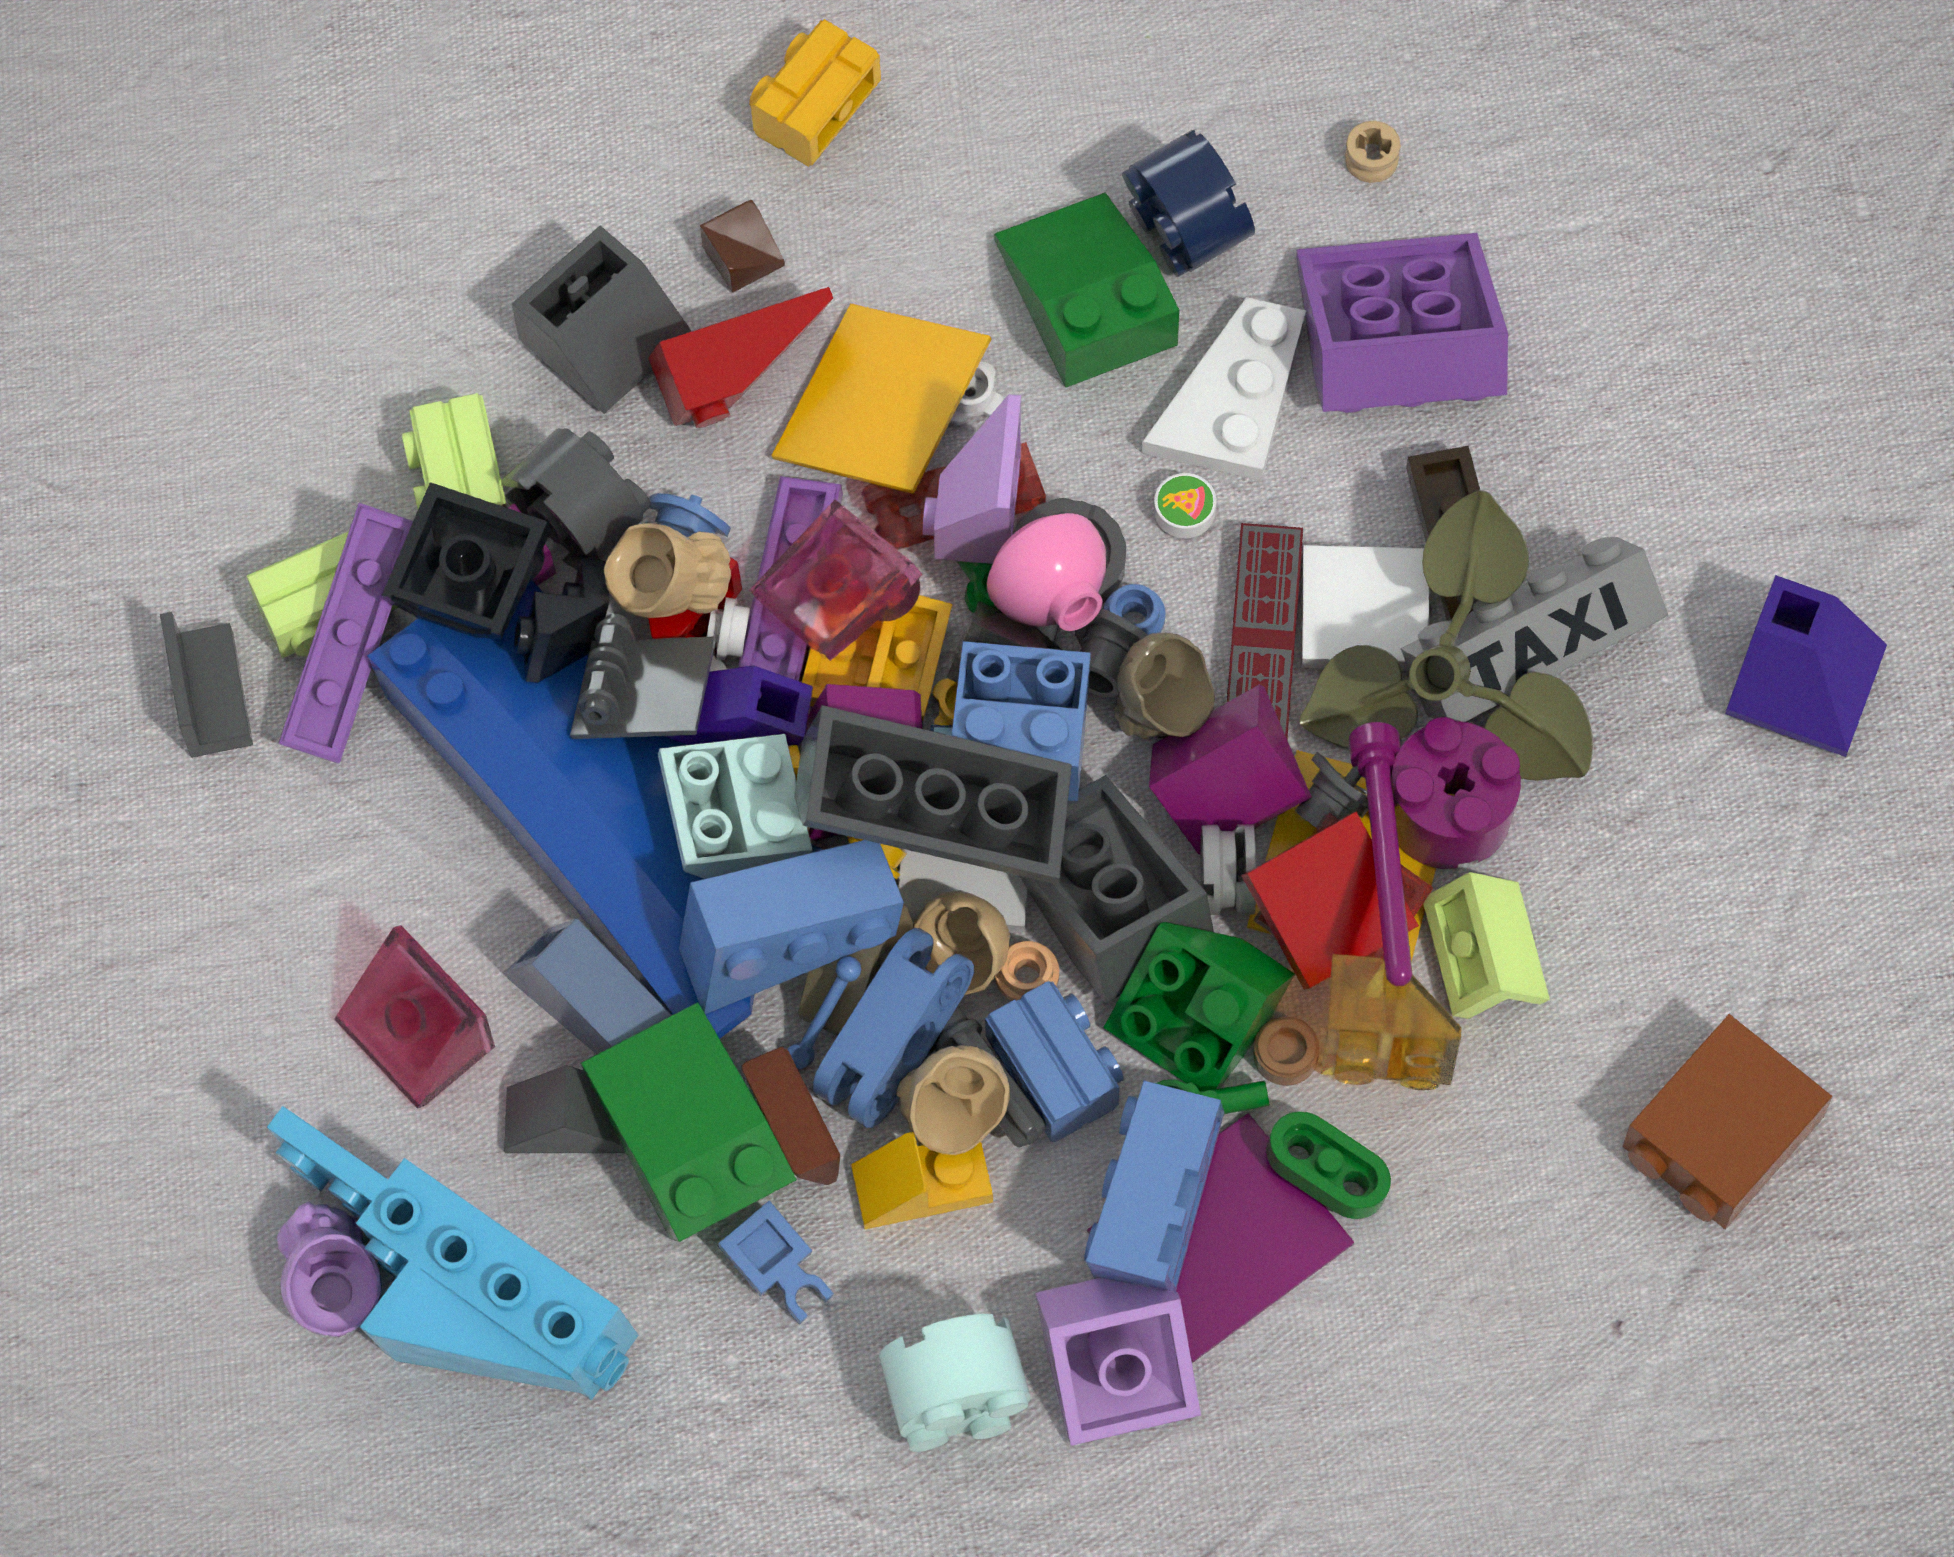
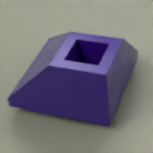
[1725,575,1887,757]

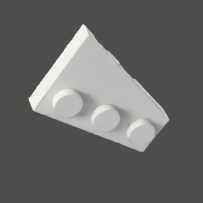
[1142,297,1306,481]

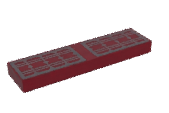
[1227,523,1303,740]

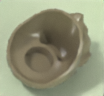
[1114,632,1215,739]

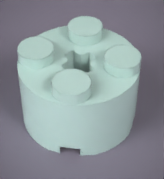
[879,1314,1031,1452]

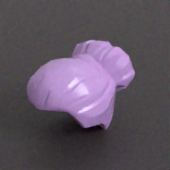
[277,1201,382,1337]

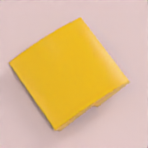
[802,582,952,721]

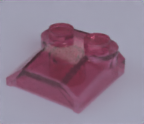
[749,500,922,661]

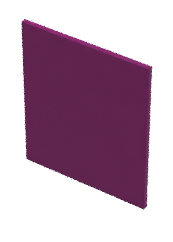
[1087,1113,1354,1363]

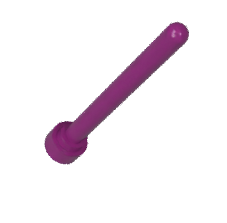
[1349,722,1412,986]

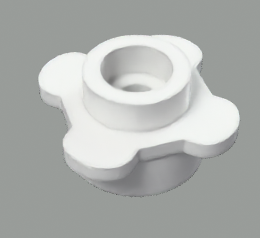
[950,362,1004,425]

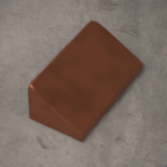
[742,1046,840,1185]

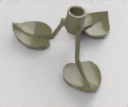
[1299,490,1593,781]

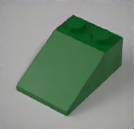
[994,192,1180,388]
[580,1002,797,1242]

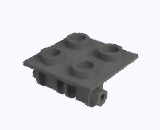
[570,614,716,739]

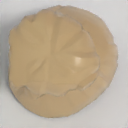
[604,523,731,618]
[896,1045,1010,1155]

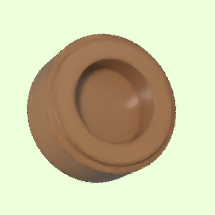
[1253,1017,1320,1086]

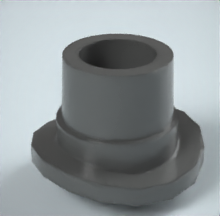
[1075,609,1148,698]
[1295,752,1369,829]

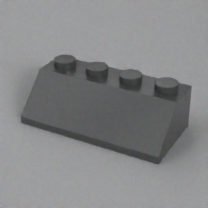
[794,705,1072,884]

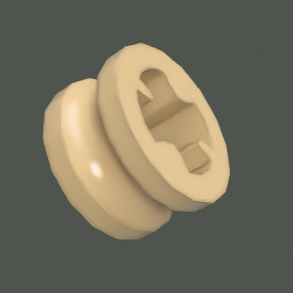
[1345,121,1401,183]

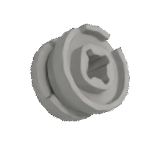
[1200,824,1256,915]

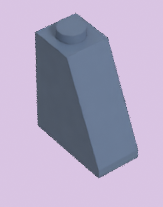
[504,918,671,1054]

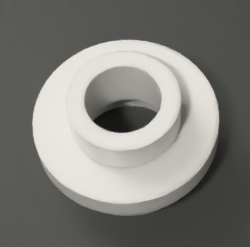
[707,597,750,661]

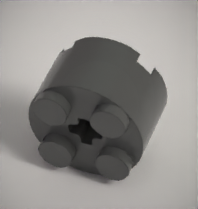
[501,428,651,570]

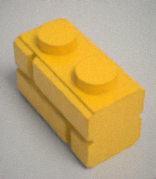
[749,19,881,167]

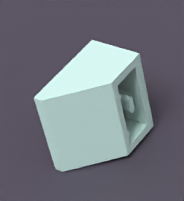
[658,734,812,879]

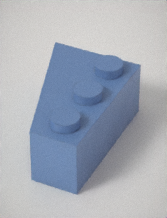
[679,840,904,1014]
[1084,1081,1224,1292]

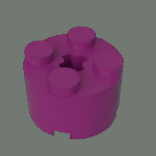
[1391,717,1521,869]

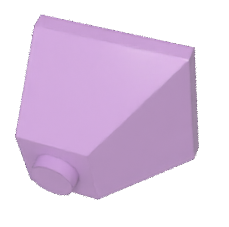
[923,394,1021,564]
[1035,1278,1201,1446]

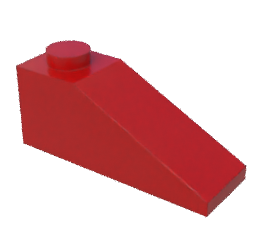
[648,287,833,428]

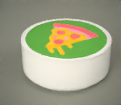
[1154,473,1217,538]

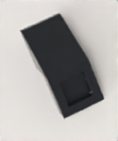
[514,558,610,683]

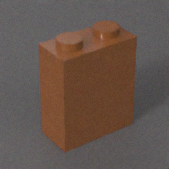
[1623,1014,1833,1230]

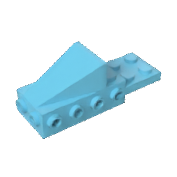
[267,1106,639,1401]

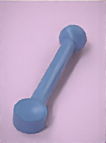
[788,956,862,1069]

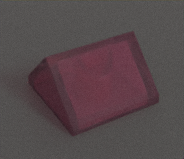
[334,925,495,1109]

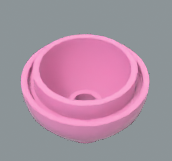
[987,513,1106,631]

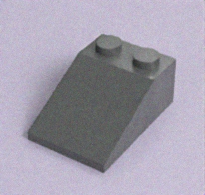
[1020,775,1214,1003]

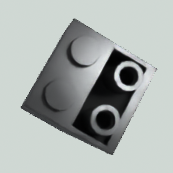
[512,225,691,414]

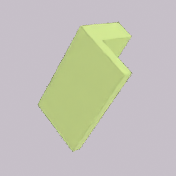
[1422,872,1550,1019]

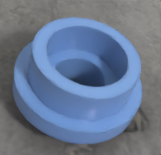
[1103,584,1166,635]

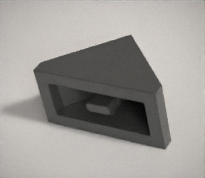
[504,1065,625,1153]

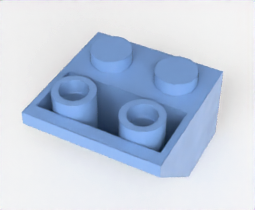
[951,641,1091,801]

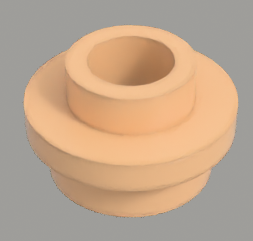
[995,941,1059,1001]

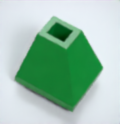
[1103,922,1295,1092]

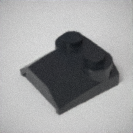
[382,482,551,639]

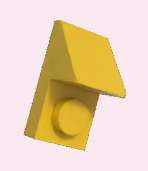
[851,1131,993,1229]

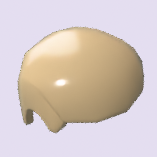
[914,890,1010,996]

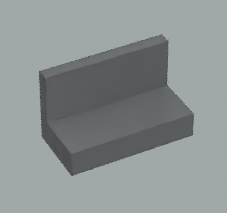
[160,612,253,758]

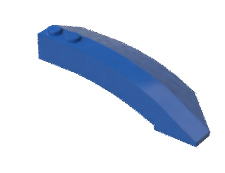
[367,581,754,1039]

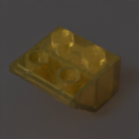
[1321,954,1462,1091]

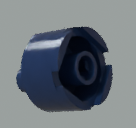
[1122,130,1255,277]

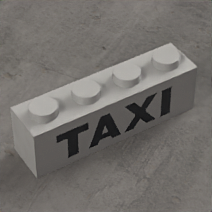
[1401,537,1669,722]

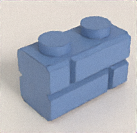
[985,981,1124,1142]

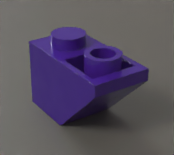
[664,665,813,746]

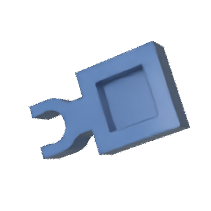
[718,1201,834,1325]

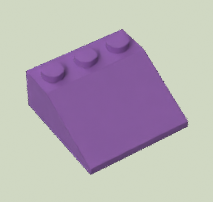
[1296,233,1508,413]

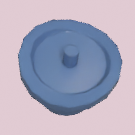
[649,493,731,537]

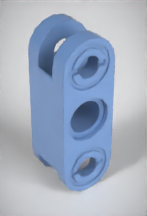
[813,928,974,1128]

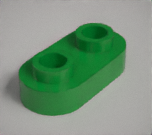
[1266,1112,1391,1219]

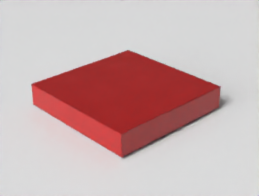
[1241,812,1419,990]

